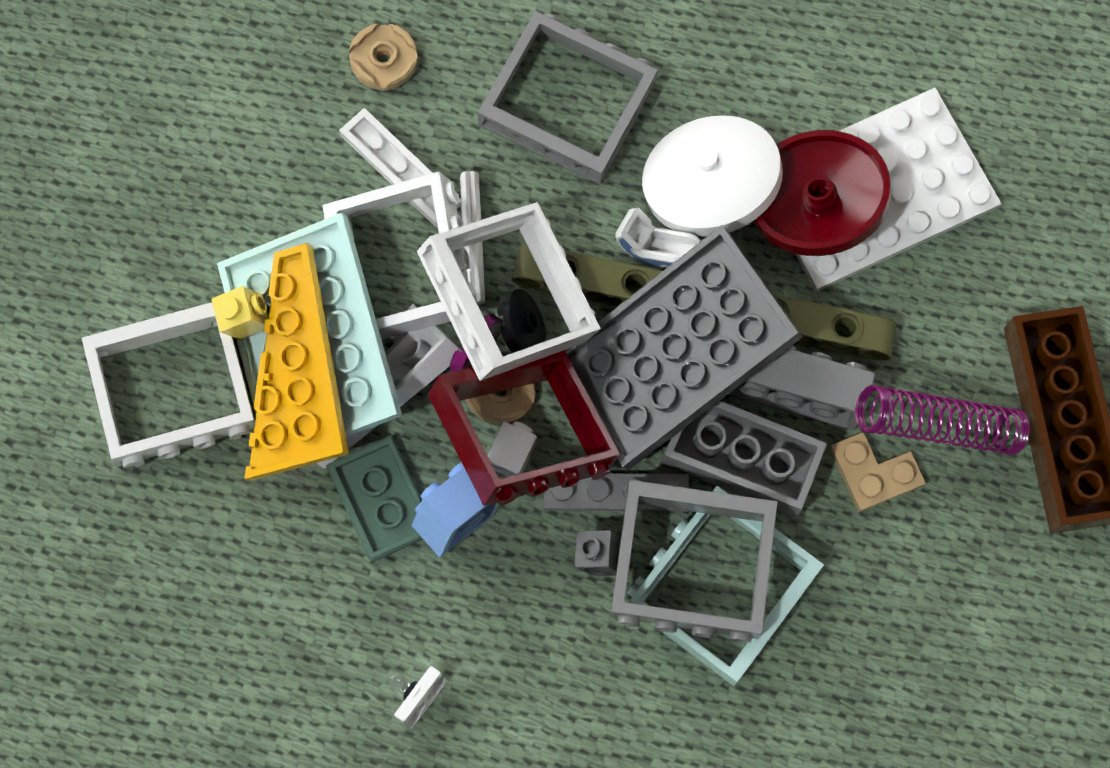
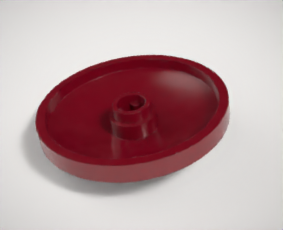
[754,130,891,256]

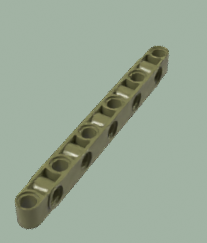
[512,244,897,361]

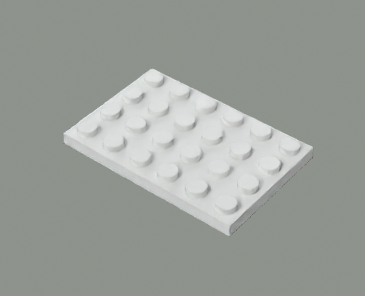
[795,88,1002,292]

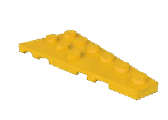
[244,243,349,481]

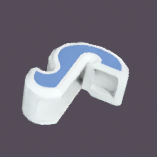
[615,208,701,269]

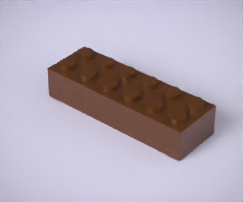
[1004,306,1110,534]

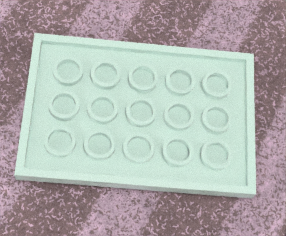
[217,213,402,437]

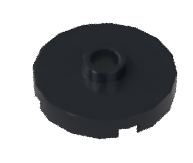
[497,289,546,353]

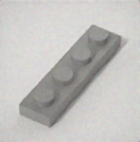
[544,473,689,512]

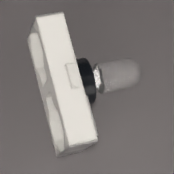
[388,666,448,730]

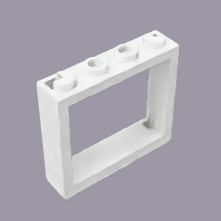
[323,172,476,340]
[417,202,601,381]
[82,302,256,468]

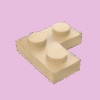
[829,432,926,513]

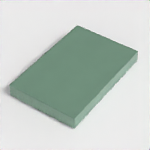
[326,435,423,563]

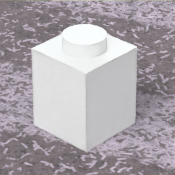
[487,421,537,477]

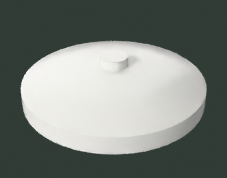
[642,115,783,237]

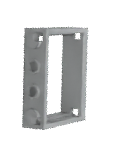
[477,11,658,185]
[610,480,778,643]

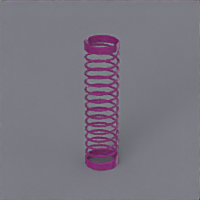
[855,385,1030,455]

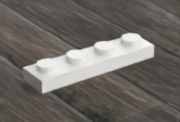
[339,108,462,228]

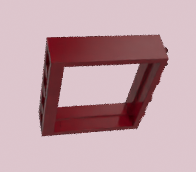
[428,350,620,506]

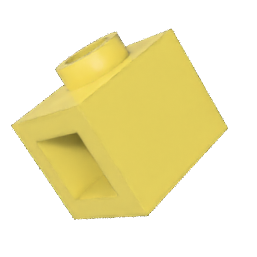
[211,286,269,340]

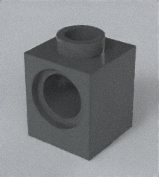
[574,530,621,576]

